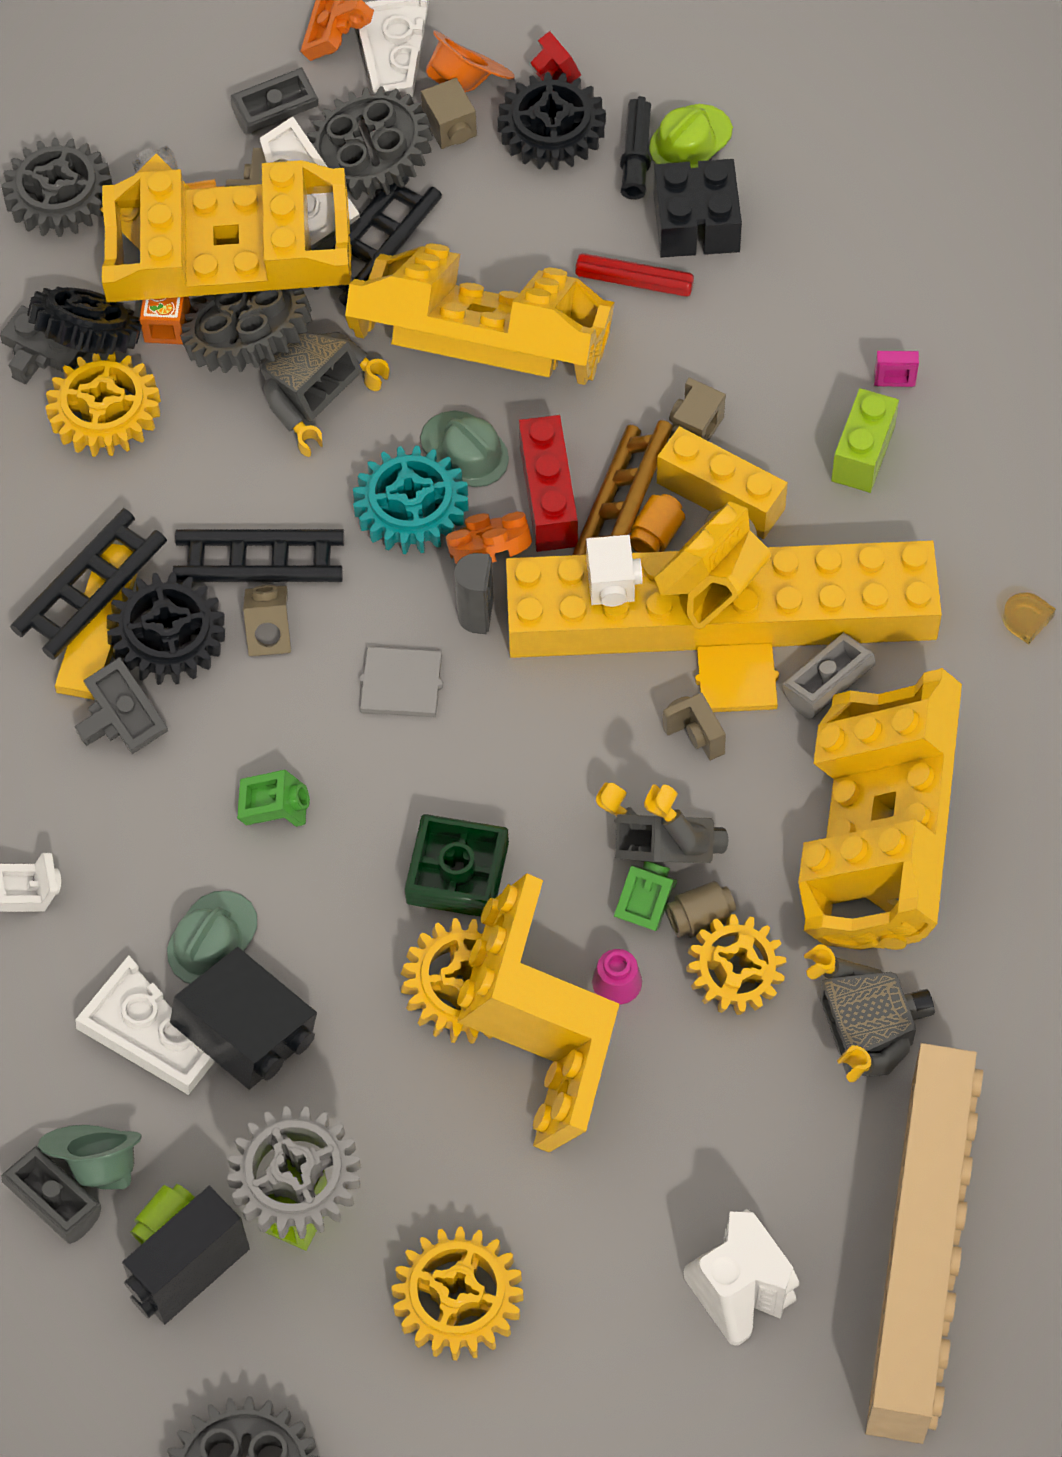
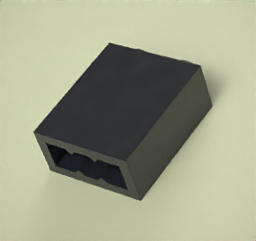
[170,947,317,1090]
[122,1185,250,1325]

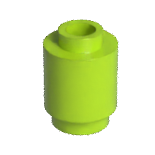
[130,1184,195,1245]

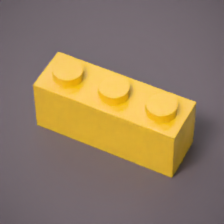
[657,426,788,539]

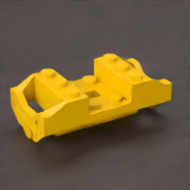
[102,160,352,302]
[345,243,615,385]
[798,668,962,950]

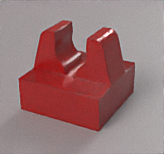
[531,31,581,83]

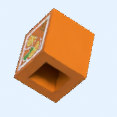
[140,297,191,345]

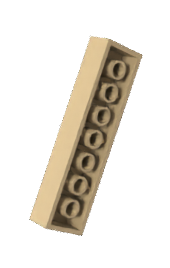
[865,1043,983,1444]

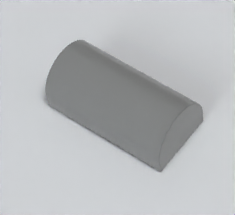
[782,632,876,719]

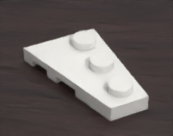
[358,0,429,98]
[260,116,360,249]
[75,955,215,1095]

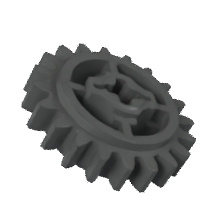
[1,138,113,237]

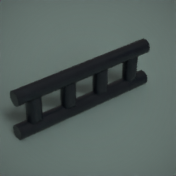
[311,175,442,306]
[10,508,167,660]
[173,529,344,582]

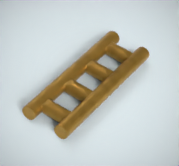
[572,420,673,555]

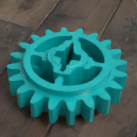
[353,445,469,554]

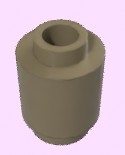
[666,881,736,938]

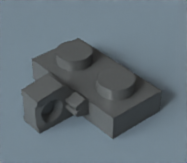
[0,305,87,385]
[75,657,168,754]

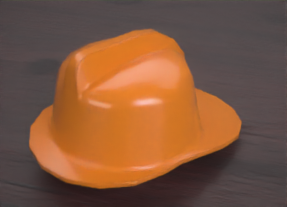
[426,30,515,93]

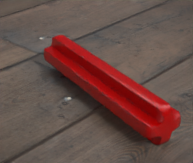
[575,253,694,297]

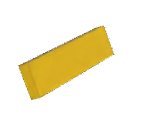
[55,543,138,700]

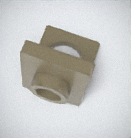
[243,585,291,656]

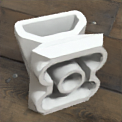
[683,1209,799,1346]

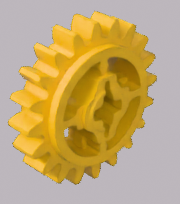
[45,352,161,457]
[401,918,492,1044]
[391,1226,524,1361]

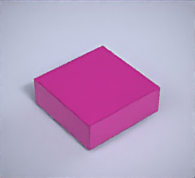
[874,351,919,387]

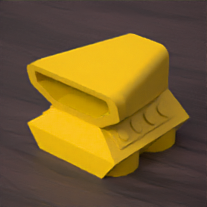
[654,501,771,629]

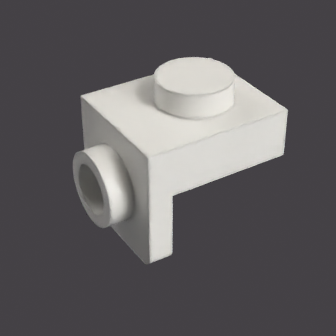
[0,853,61,912]

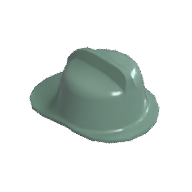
[420,410,509,487]
[167,891,257,984]
[38,1125,142,1190]

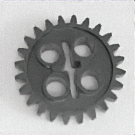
[307,86,433,200]
[180,288,312,373]
[167,1397,320,1457]

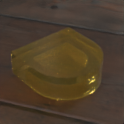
[1003,593,1056,645]

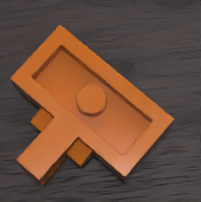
[300,0,374,61]

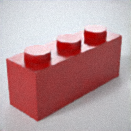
[519,415,578,552]

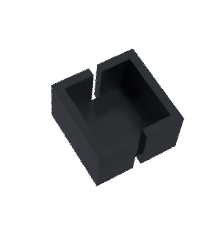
[653,159,742,258]

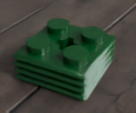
[404,814,509,917]

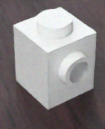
[586,535,643,607]

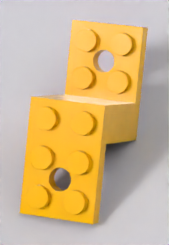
[457,873,619,1153]

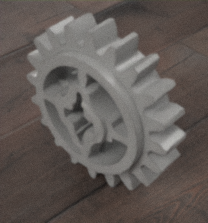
[227,1106,361,1239]

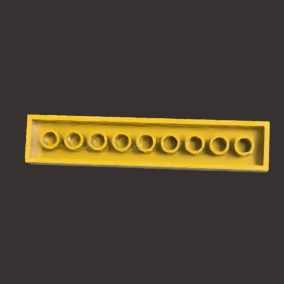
[506,540,942,658]

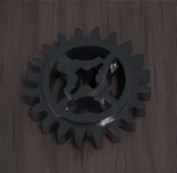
[497,72,606,170]
[27,287,142,355]
[107,572,225,685]

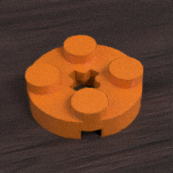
[445,512,532,564]

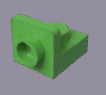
[237,770,310,827]
[614,861,678,931]

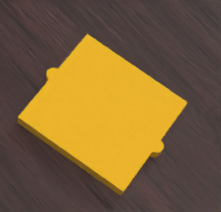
[695,643,779,712]

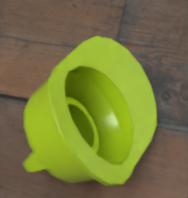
[649,104,733,168]

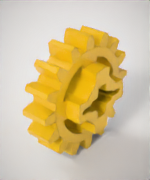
[686,914,786,1015]

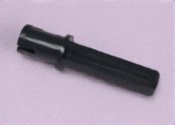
[620,96,651,200]

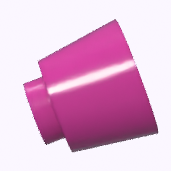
[592,949,643,1005]

